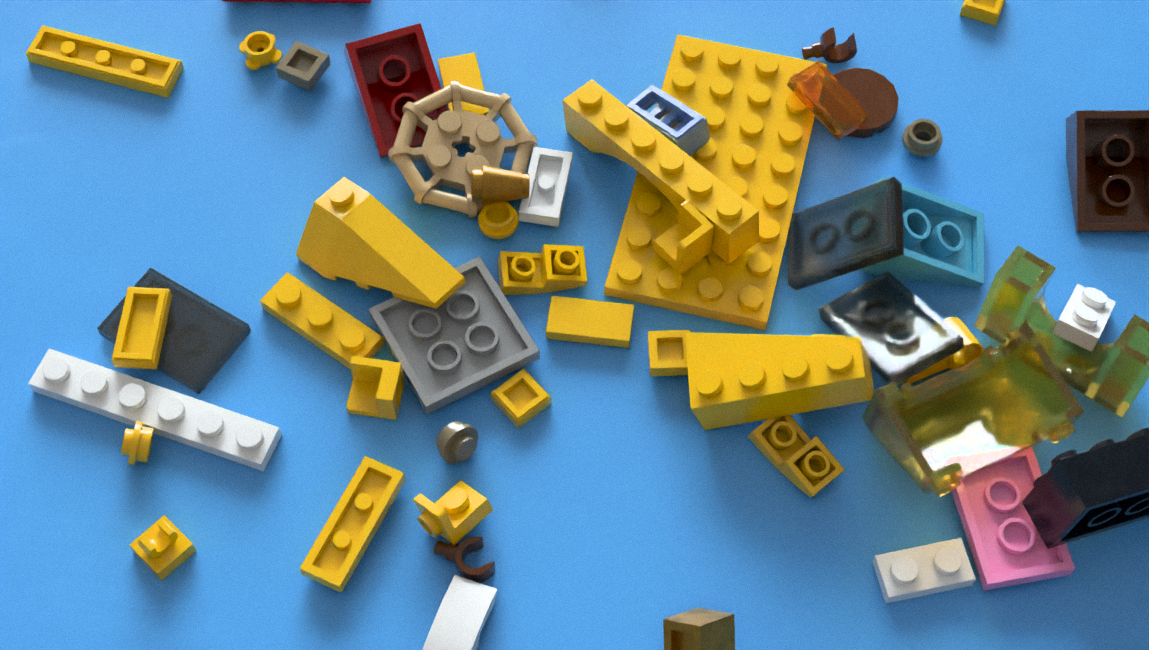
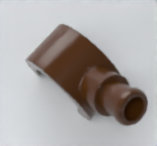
[802,27,857,63]
[434,537,495,583]

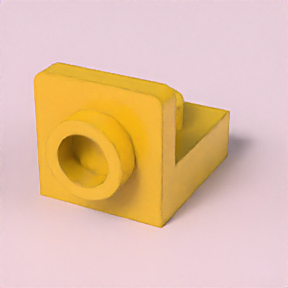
[413,480,493,545]

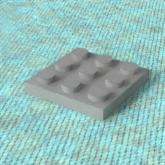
[369,256,540,415]

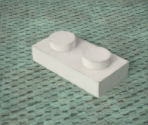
[519,147,573,227]
[1052,284,1116,352]
[872,538,976,604]

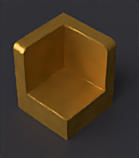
[663,608,735,650]

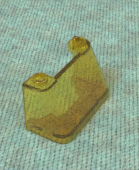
[862,323,1084,497]

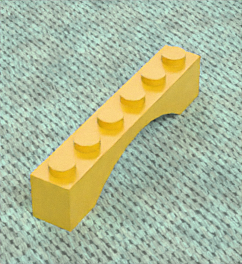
[562,79,759,264]

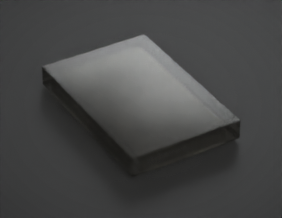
[788,177,904,290]
[97,268,251,394]
[819,272,964,387]

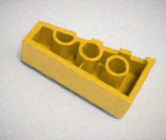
[685,332,875,430]

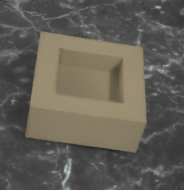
[276,41,331,91]

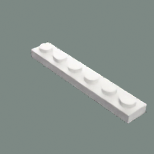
[28,348,282,472]

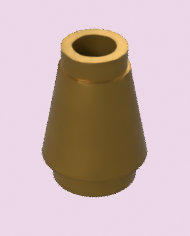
[471,165,530,205]

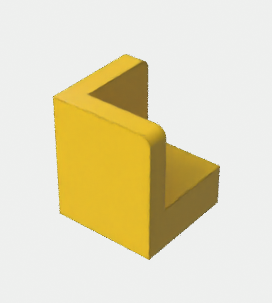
[653,200,714,275]
[346,356,405,420]

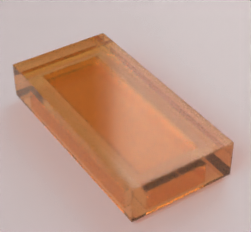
[787,61,870,140]

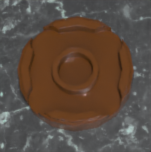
[820,67,899,138]

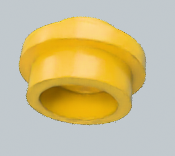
[478,201,519,239]
[121,421,154,465]

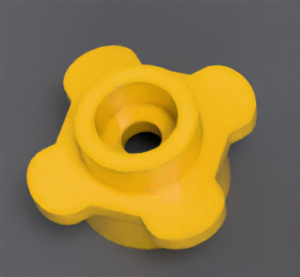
[239,31,282,70]

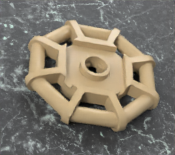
[388,81,538,218]

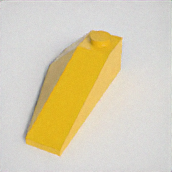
[296,177,466,309]

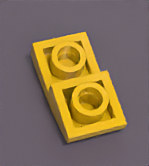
[497,244,587,295]
[748,415,845,498]

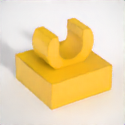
[129,515,196,581]

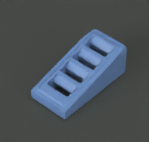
[625,84,710,156]

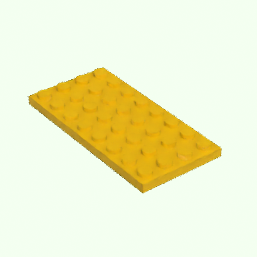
[604,34,827,331]

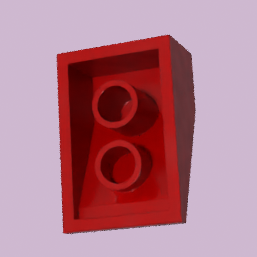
[344,23,448,158]

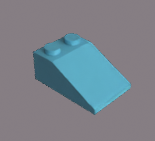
[853,176,984,287]

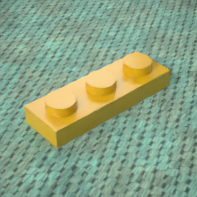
[260,272,384,370]
[299,456,406,593]

